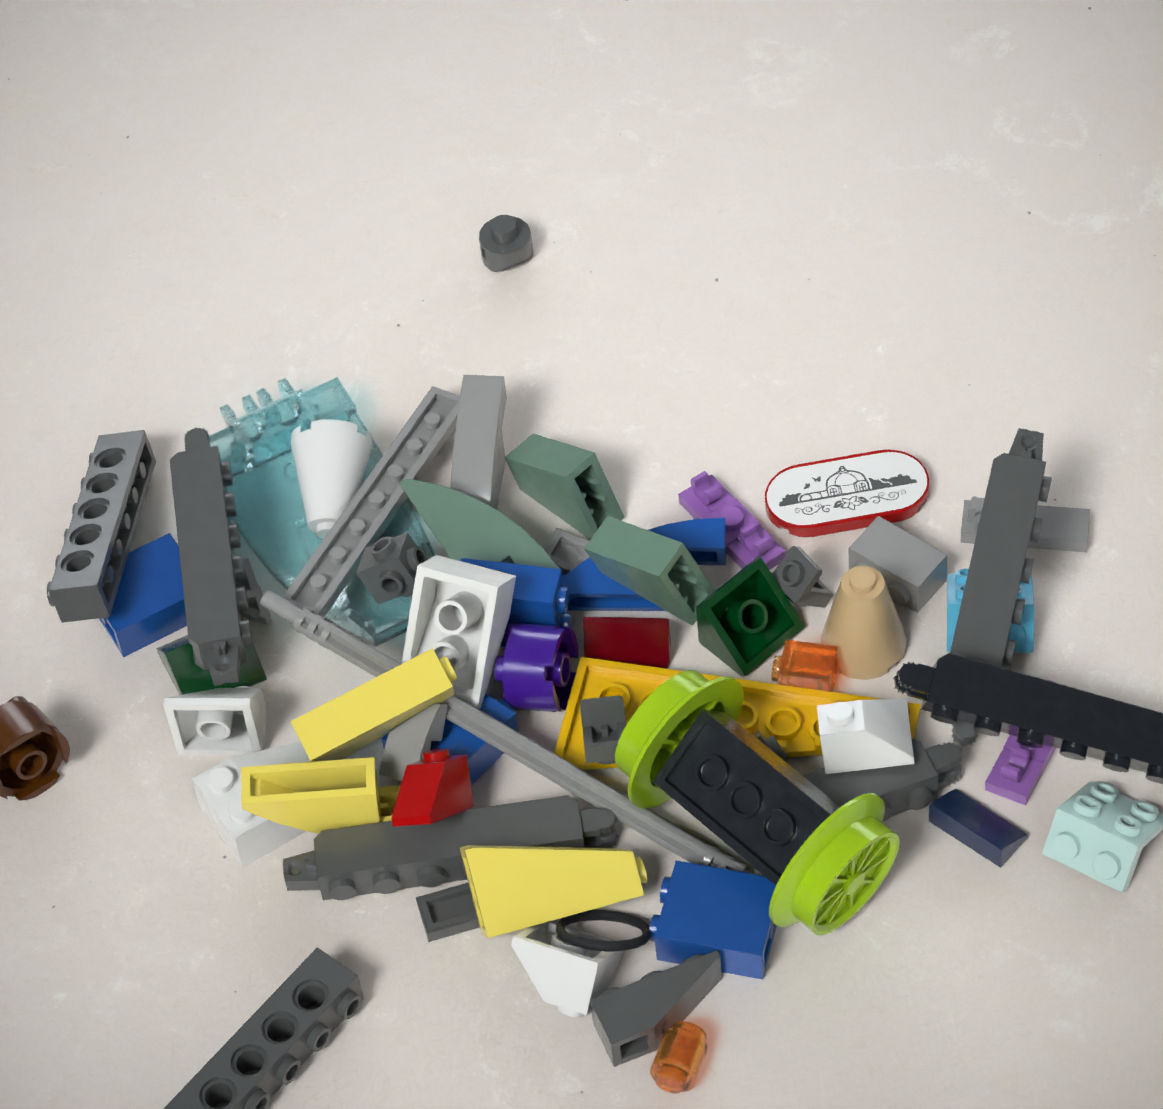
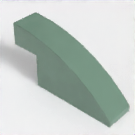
[399,479,565,578]

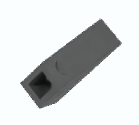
[590,950,722,1067]

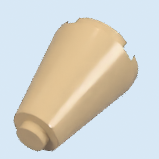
[821,566,906,680]

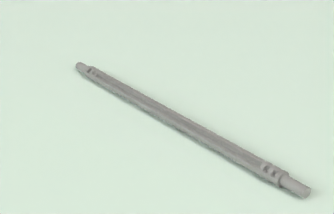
[260,590,751,874]

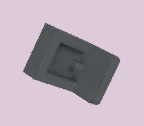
[772,546,834,608]
[580,695,626,765]

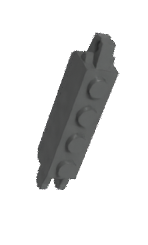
[802,738,962,823]

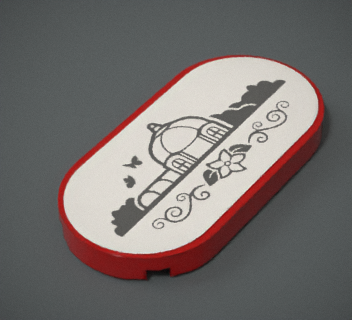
[765,449,929,537]

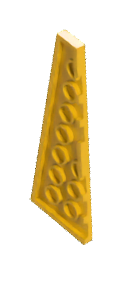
[554,657,920,770]

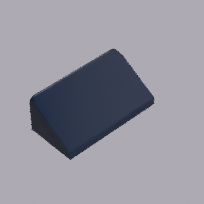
[929,789,1027,868]

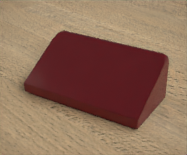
[583,617,671,669]

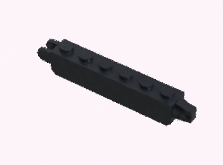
[893,653,1163,784]

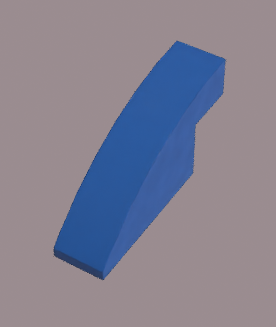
[562,517,727,611]

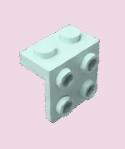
[1042,781,1163,893]

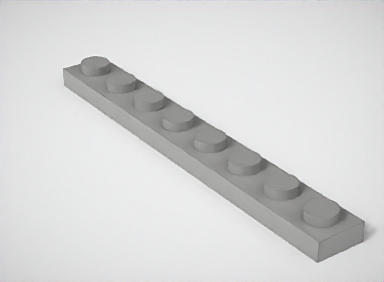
[282,386,460,617]

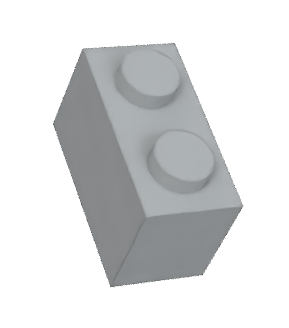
[848,516,948,613]

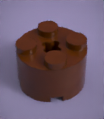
[0,696,70,801]

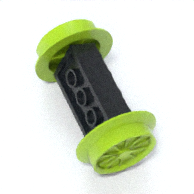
[615,670,900,935]

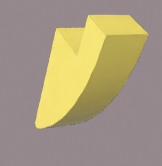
[241,757,401,834]

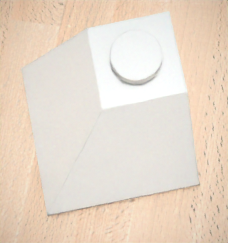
[163,686,268,755]
[817,698,914,774]
[511,921,625,1017]

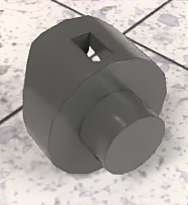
[479,215,533,272]

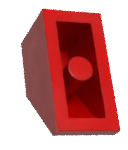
[391,749,474,827]

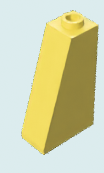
[290,648,458,762]
[459,845,647,938]

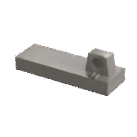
[961,496,1090,552]

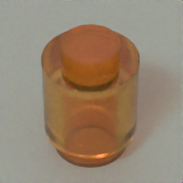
[650,1021,708,1094]

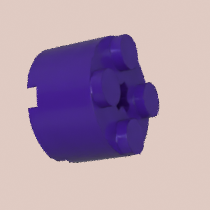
[494,623,578,712]

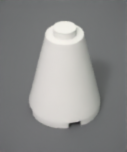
[291,419,373,539]

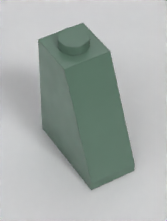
[504,433,624,539]
[584,516,716,625]

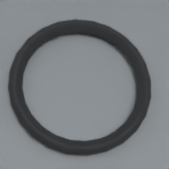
[556,910,652,952]

